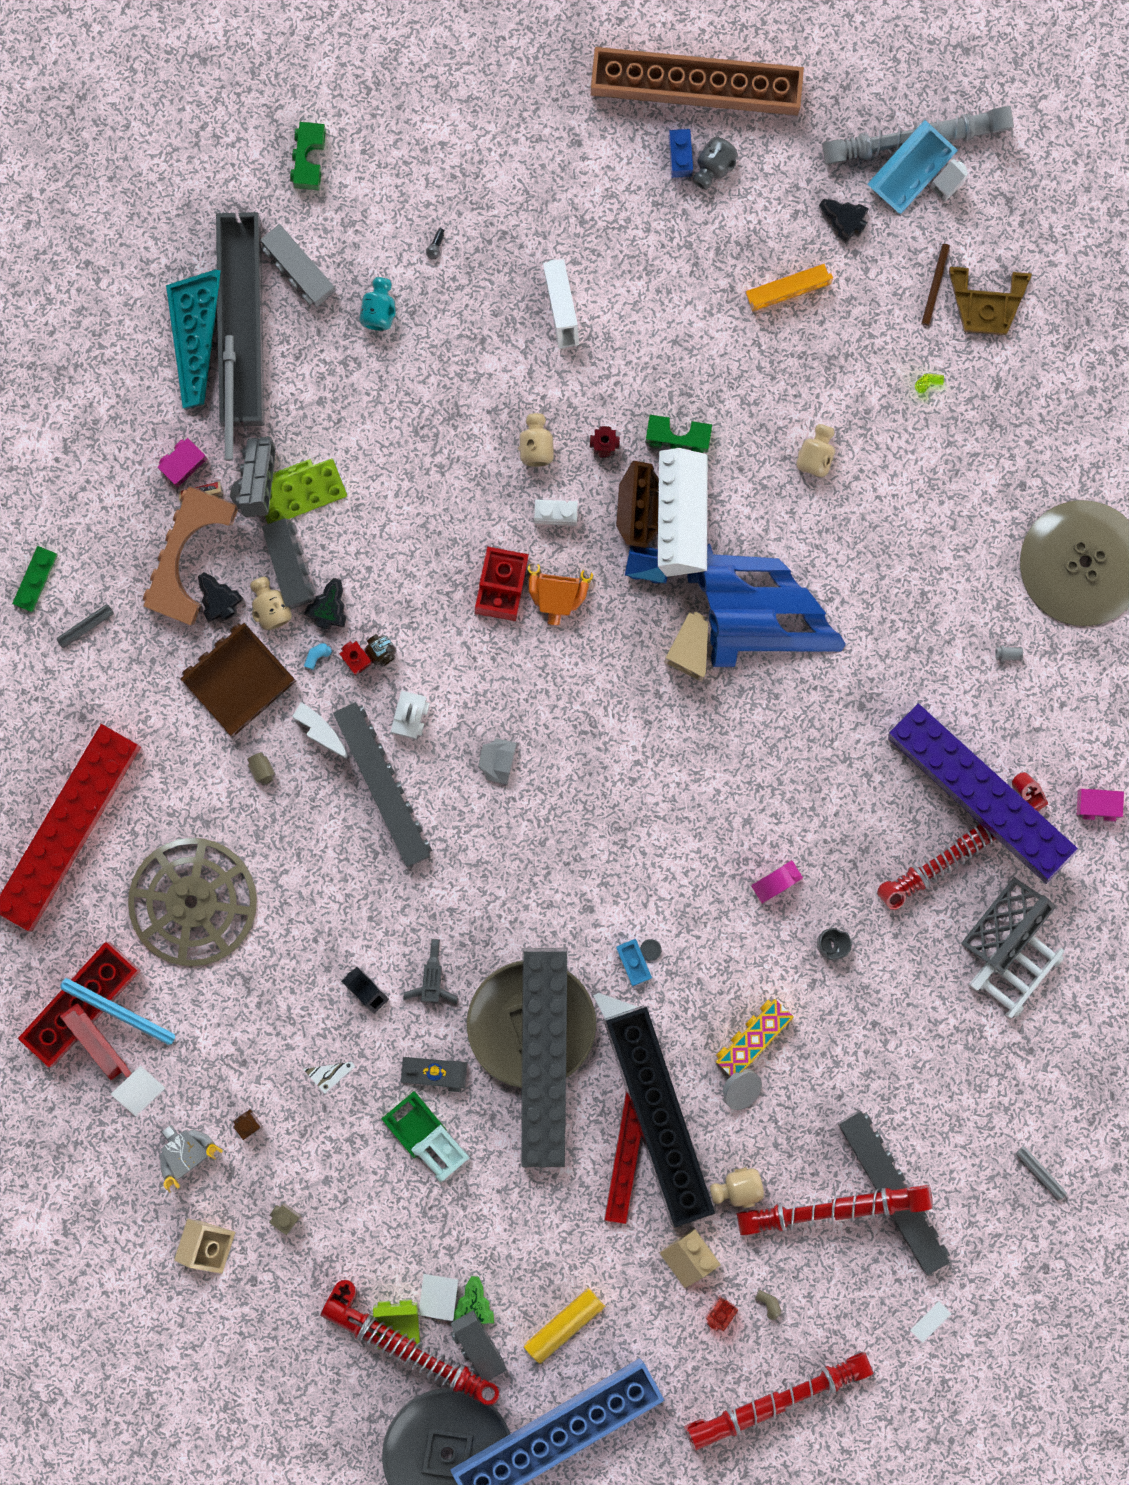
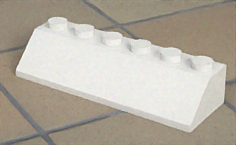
[658,448,708,577]

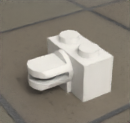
[391,690,430,739]

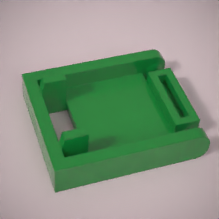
[381,1091,448,1158]

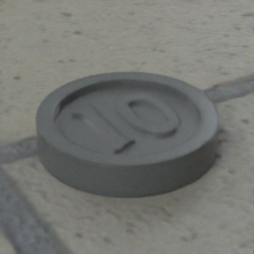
[640,939,662,961]

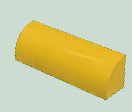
[524,1287,606,1364]

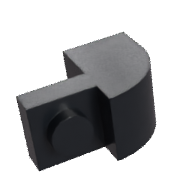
[341,967,389,1014]

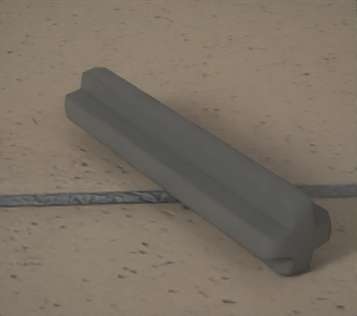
[57,604,114,648]

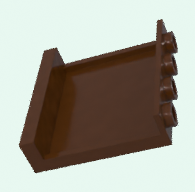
[180,622,297,737]

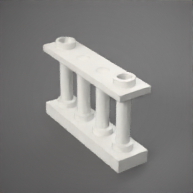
[968,919,1065,1018]

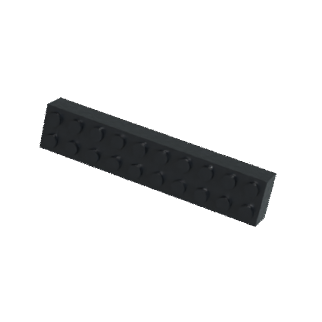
[603,1005,715,1228]

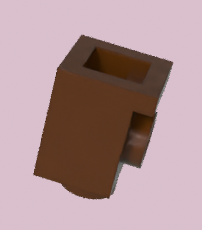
[233,1109,263,1140]

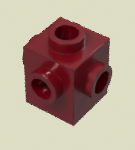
[590,426,620,458]

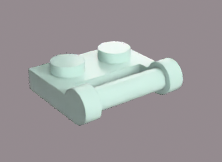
[411,1125,469,1182]

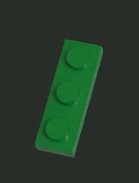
[12,546,58,613]

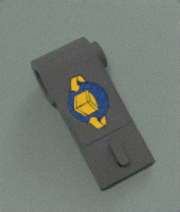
[401,1057,468,1092]

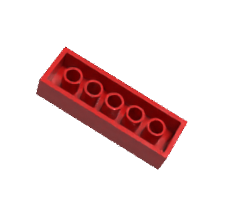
[17,941,141,1068]

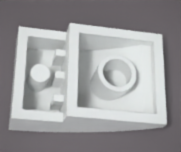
[292,702,349,760]

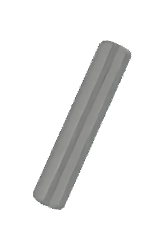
[1016,1147,1067,1200]

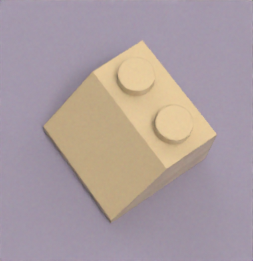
[174,1218,235,1274]
[659,1227,721,1288]

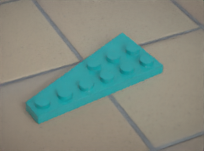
[166,269,221,409]

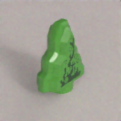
[452,1276,494,1324]

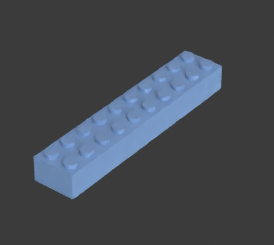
[450,1358,665,1485]

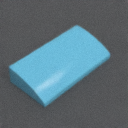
[867,120,958,215]

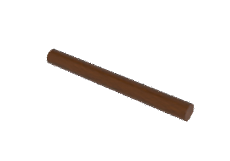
[921,244,950,326]

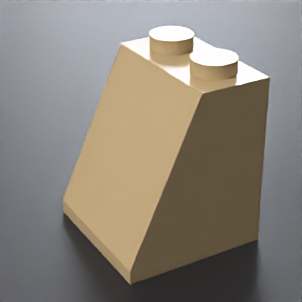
[664,612,708,682]

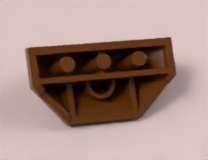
[616,461,659,548]

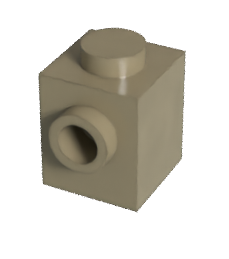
[269,1203,301,1235]

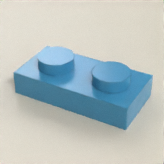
[616,938,652,986]

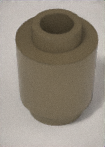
[247,752,276,786]

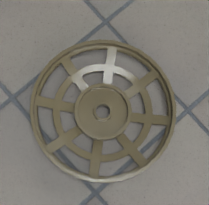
[128,838,257,966]

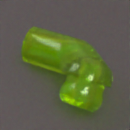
[915,373,944,393]

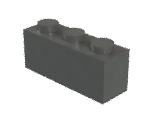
[451,1310,507,1381]

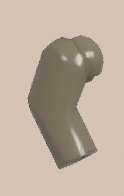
[755,1290,781,1320]

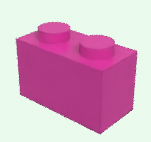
[158,438,208,488]
[1076,789,1124,822]

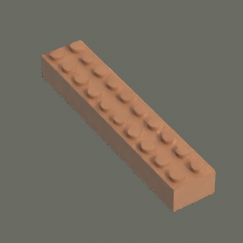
[590,47,804,116]

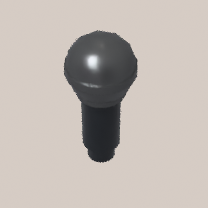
[426,228,445,259]

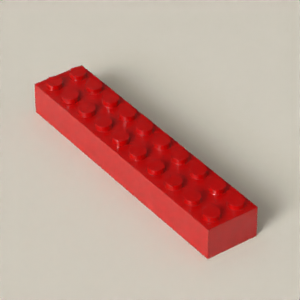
[0,724,141,932]

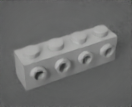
[260,223,336,308]

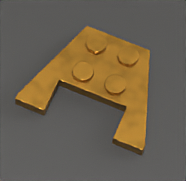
[949,266,1032,335]

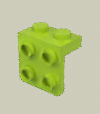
[373,1299,420,1349]

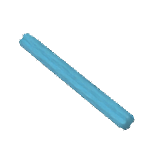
[60,978,175,1045]

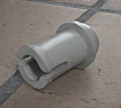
[995,645,1023,662]

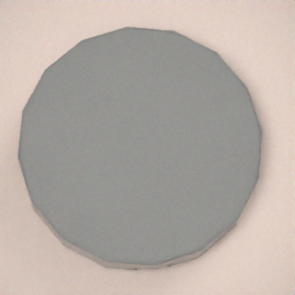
[722,1069,762,1110]

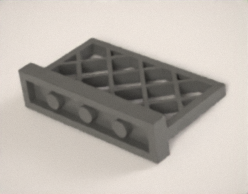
[961,877,1056,974]

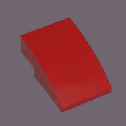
[474,546,529,622]

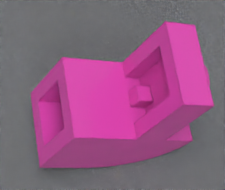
[751,860,803,904]

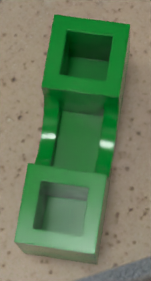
[290,122,326,191]
[645,414,712,453]

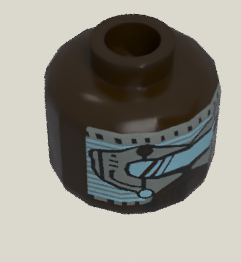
[365,634,396,667]

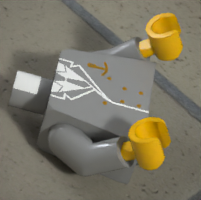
[160,1125,223,1193]

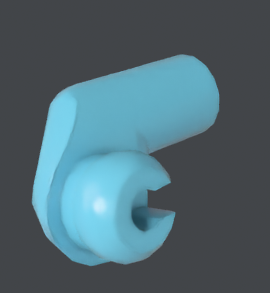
[304,643,332,670]

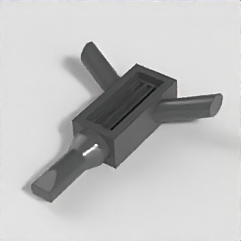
[403,939,458,1005]

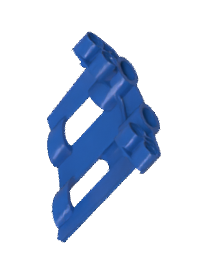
[687,544,846,667]

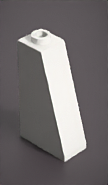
[543,259,579,349]

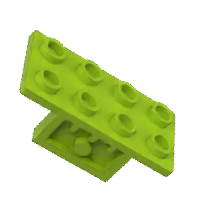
[264,458,347,524]

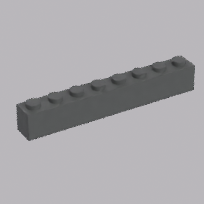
[333,702,432,868]
[837,1110,950,1276]

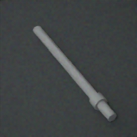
[223,335,236,461]

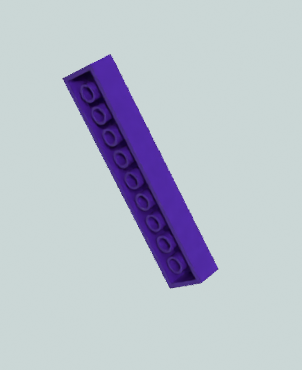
[888,703,1078,884]

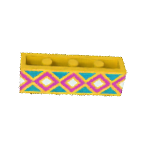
[715,999,794,1076]

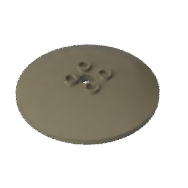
[1020,500,1129,626]
[467,960,596,1088]

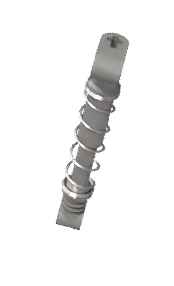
[822,106,1014,165]

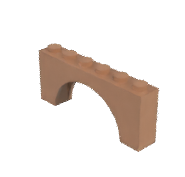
[143,487,238,625]

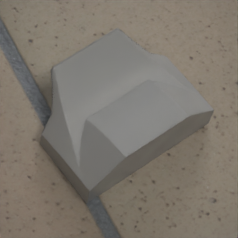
[478,738,517,785]

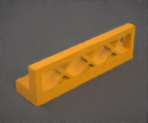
[745,263,833,312]

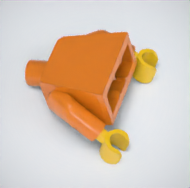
[528,564,593,625]

